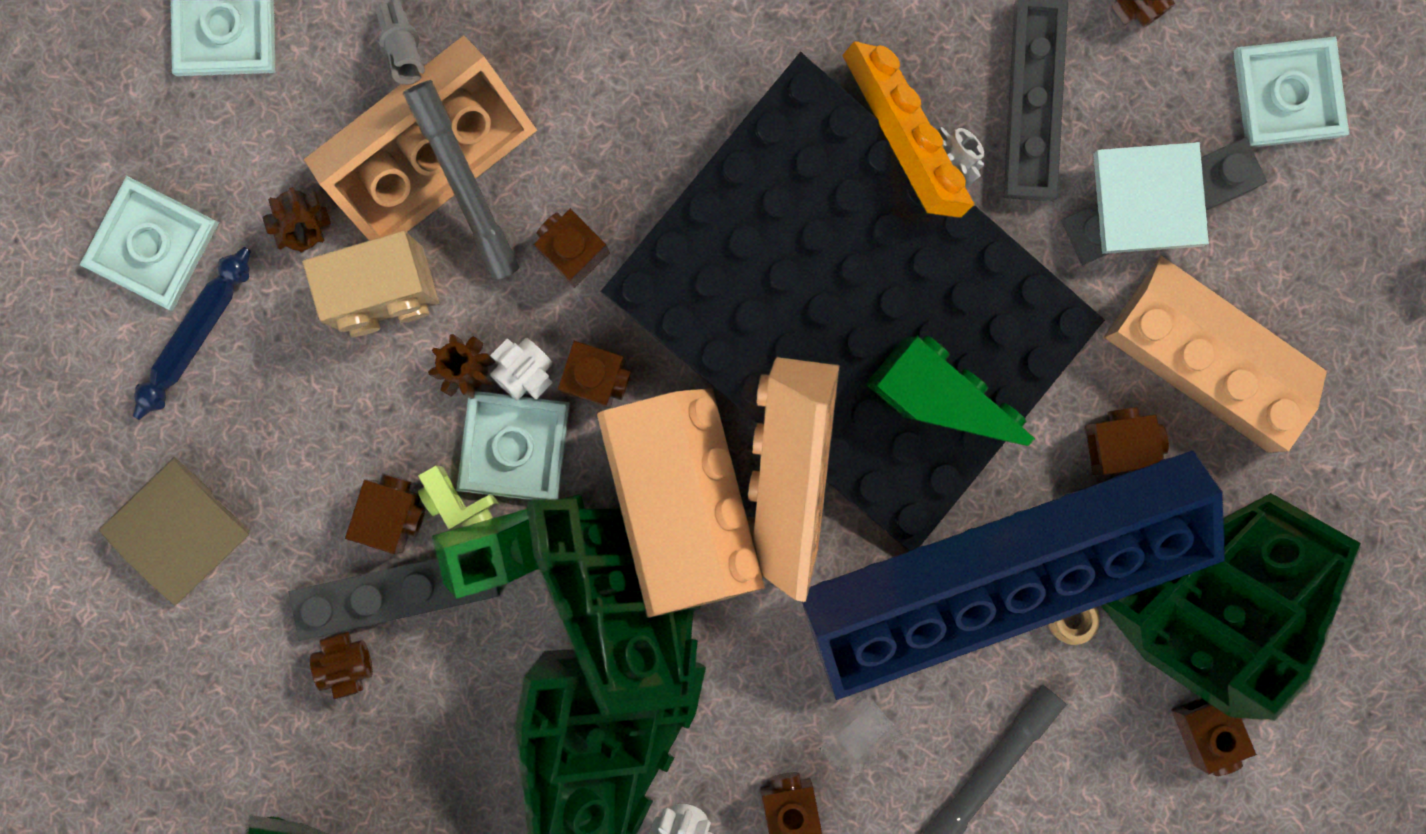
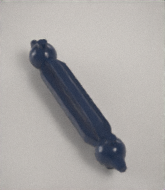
[133,247,251,420]

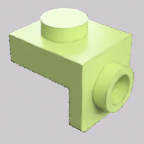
[418,465,499,529]

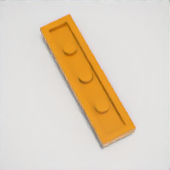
[842,41,975,218]

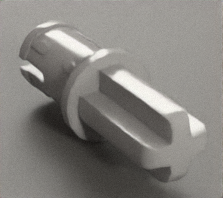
[376,0,425,85]

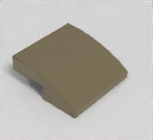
[99,457,249,606]

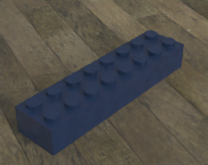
[802,450,1225,700]

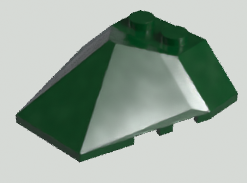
[1101,493,1361,721]
[526,499,701,717]
[515,649,706,834]

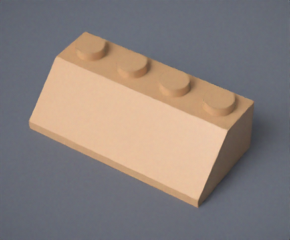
[304,35,537,241]
[1104,255,1327,453]
[747,357,839,602]
[597,388,765,617]

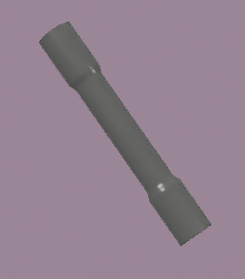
[403,80,519,280]
[922,685,1067,834]

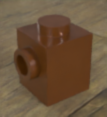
[534,208,610,288]
[557,340,631,409]
[1085,407,1169,475]
[345,473,425,554]
[1171,697,1257,776]
[760,772,822,834]

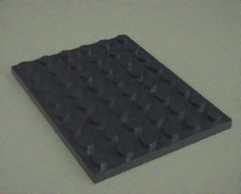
[600,52,1105,551]

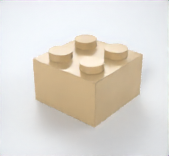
[302,230,440,337]

